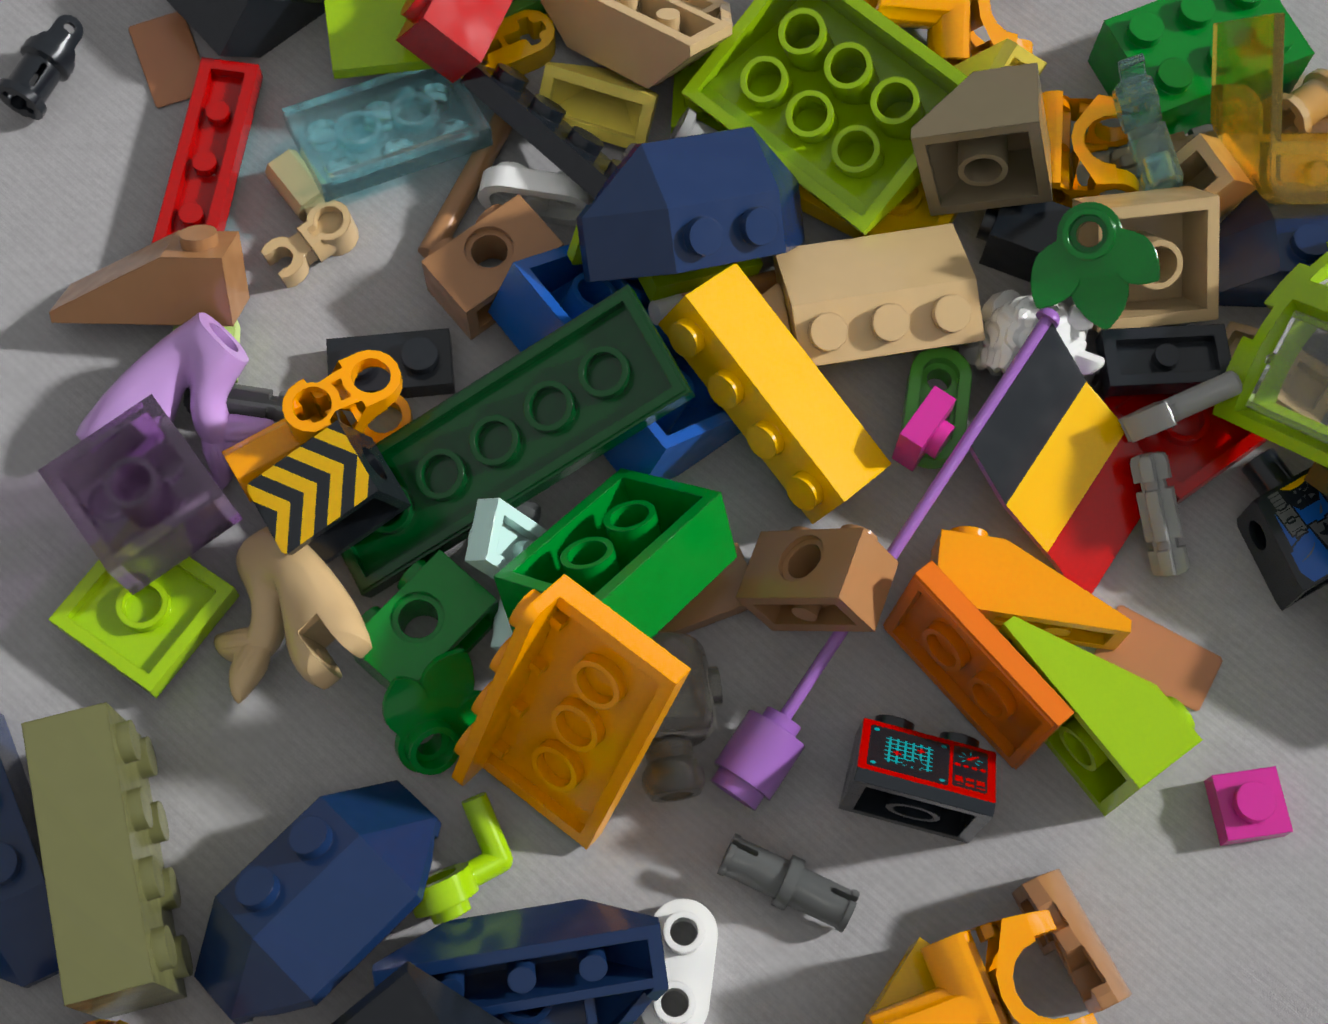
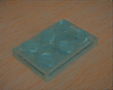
[282,69,493,203]

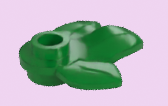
[1031,202,1160,330]
[382,648,481,775]

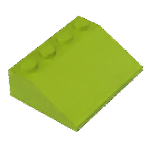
[681,0,968,235]

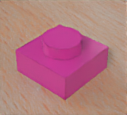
[892,386,957,472]
[1204,766,1293,846]

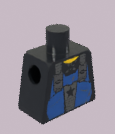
[1237,448,1328,611]

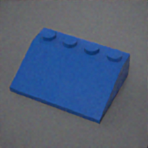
[488,244,741,480]

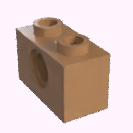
[421,194,564,340]
[735,524,899,632]

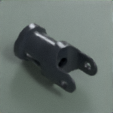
[0,15,84,120]

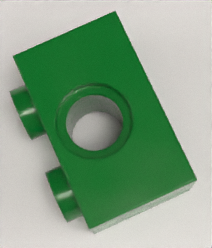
[352,550,499,689]

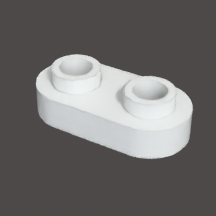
[477,161,594,226]
[640,898,718,1024]

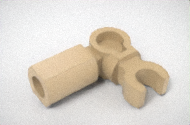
[260,149,359,288]

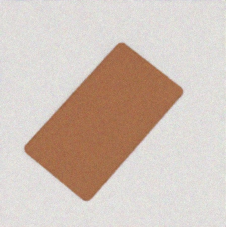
[128,12,201,108]
[1094,605,1223,711]

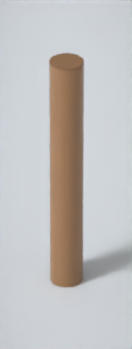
[418,113,513,258]

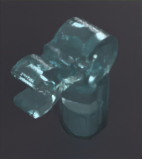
[1112,53,1183,191]

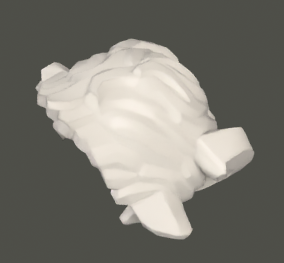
[959,289,1105,376]

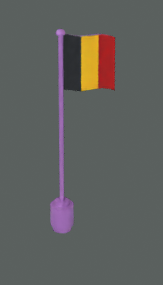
[710,308,1144,811]

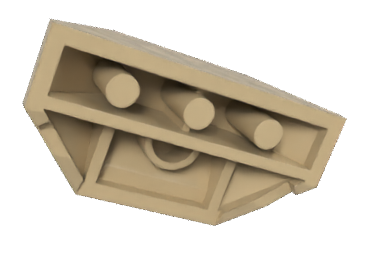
[540,0,733,89]

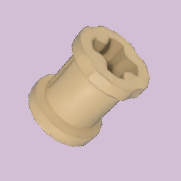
[1267,68,1328,143]

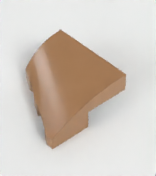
[1012,869,1132,1014]

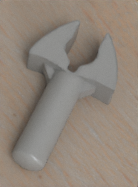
[1118,370,1243,443]

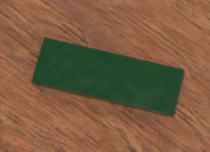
[341,284,696,598]

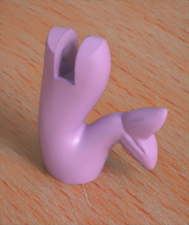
[75,312,274,490]

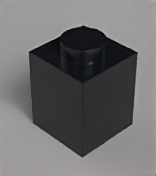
[976,201,1071,283]

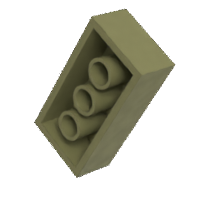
[21,702,193,1020]

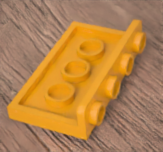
[451,574,691,850]

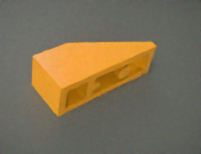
[930,526,1132,650]

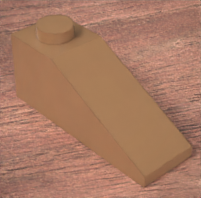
[49,225,250,326]

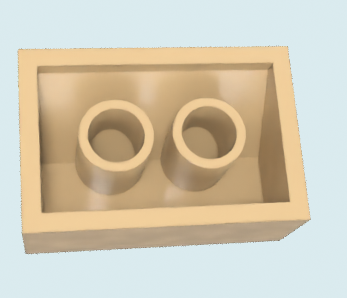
[773,223,985,367]

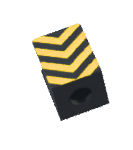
[247,420,411,564]

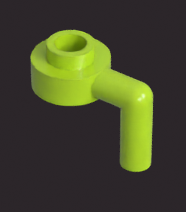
[412,792,513,925]

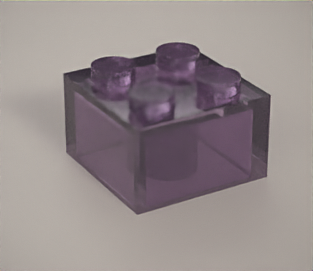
[38,394,243,595]

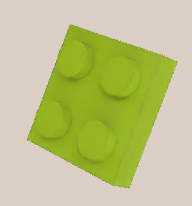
[48,518,240,699]

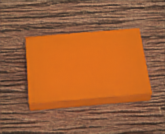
[883,560,1075,770]

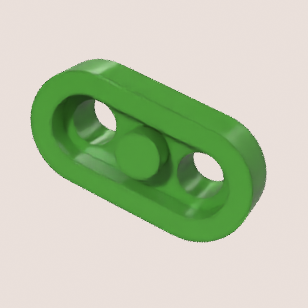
[900,347,972,469]

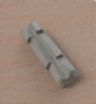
[1130,451,1190,577]

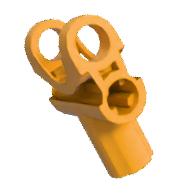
[864,0,1033,66]
[1042,90,1139,208]
[221,350,413,503]
[865,910,1098,1024]

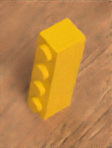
[658,262,892,524]

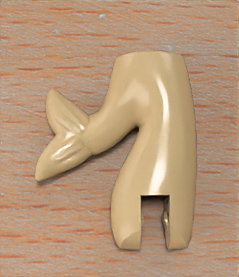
[214,527,373,704]

